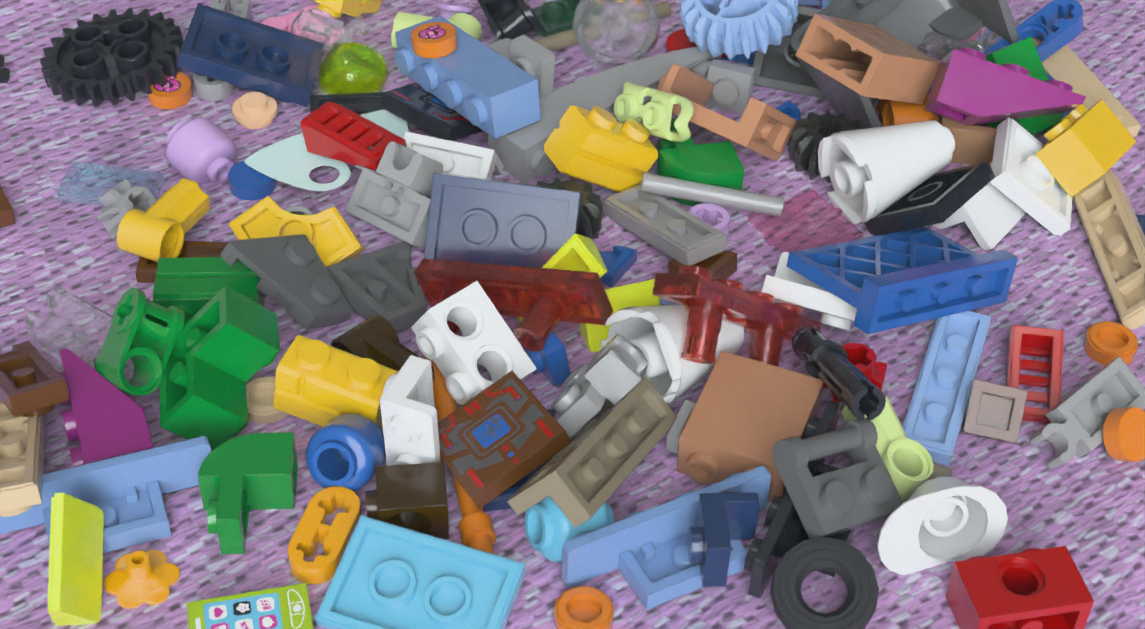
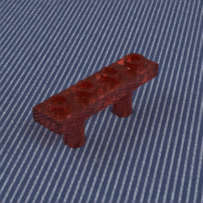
[414,258,613,352]
[652,265,822,367]

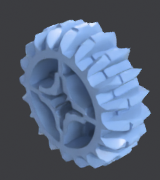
[680,0,799,61]

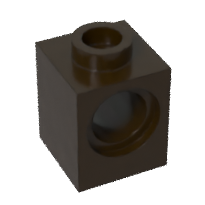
[365,462,449,540]

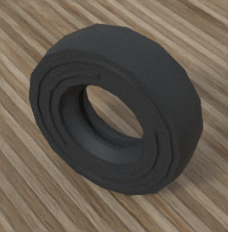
[770,537,879,629]

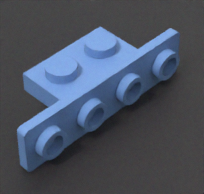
[0,436,211,553]
[562,466,771,610]

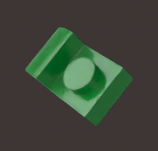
[657,118,744,206]
[198,432,298,554]

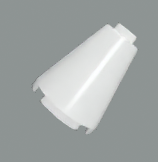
[818,120,955,224]
[600,303,744,405]

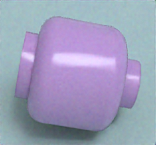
[166,118,236,185]

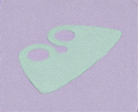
[244,110,408,191]

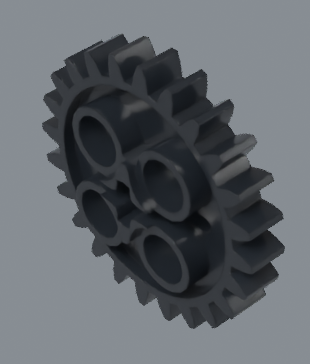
[40,8,184,107]

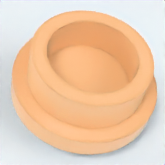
[232,92,278,129]

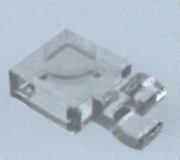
[290,9,371,56]

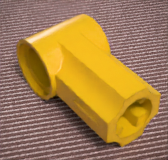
[117,178,210,263]

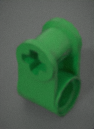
[94,287,185,396]

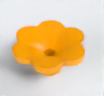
[104,550,180,609]

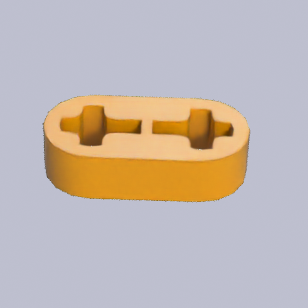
[287,486,361,585]

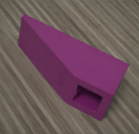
[925,48,1085,126]
[58,348,154,467]

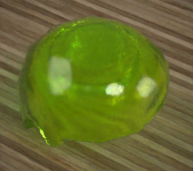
[318,42,389,95]

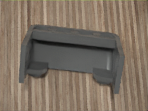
[791,0,1019,129]

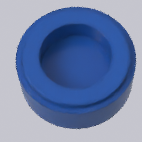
[228,160,276,200]

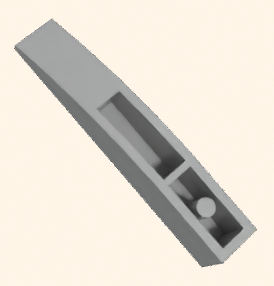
[488,46,722,184]

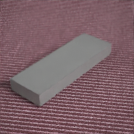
[602,184,727,267]

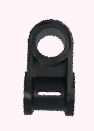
[477,0,543,40]

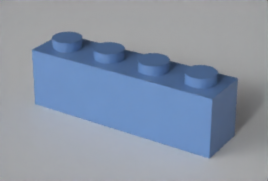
[394,16,541,139]

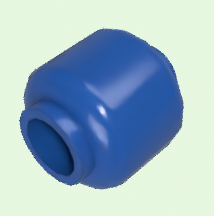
[305,414,386,491]

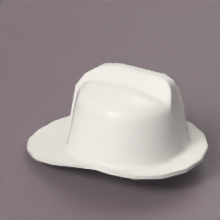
[877,476,1008,575]

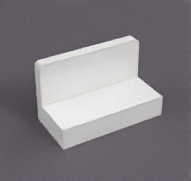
[404,132,504,179]
[933,162,1026,250]

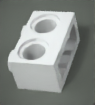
[411,281,537,405]

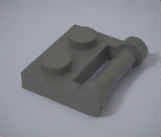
[772,417,903,539]

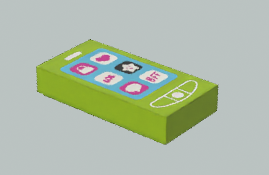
[186,583,314,629]

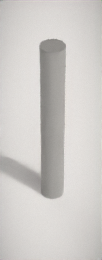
[640,173,784,217]

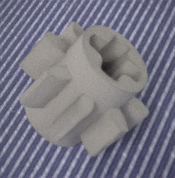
[97,179,156,239]

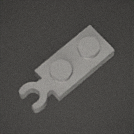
[1029,356,1145,469]

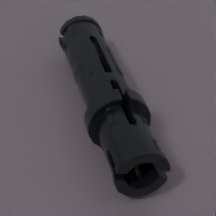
[791,326,886,421]

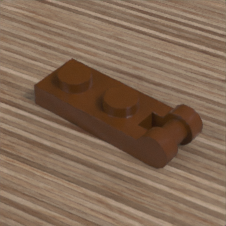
[0,341,69,417]

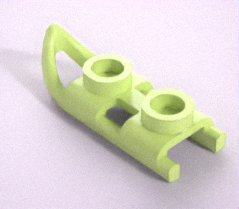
[614,82,694,142]

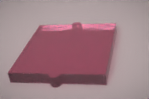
[748,190,863,253]

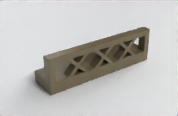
[507,376,677,528]

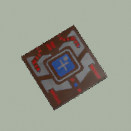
[438,370,572,509]

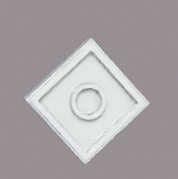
[990,117,1073,235]

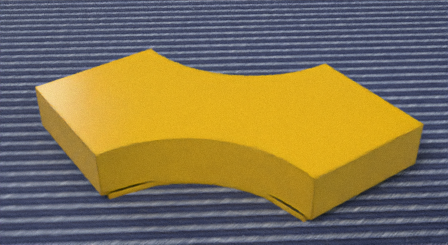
[228,196,365,268]

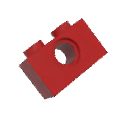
[945,546,1094,629]

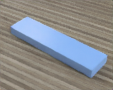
[903,311,991,466]

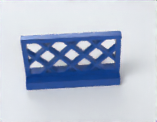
[787,227,1018,334]

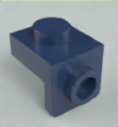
[688,492,759,587]

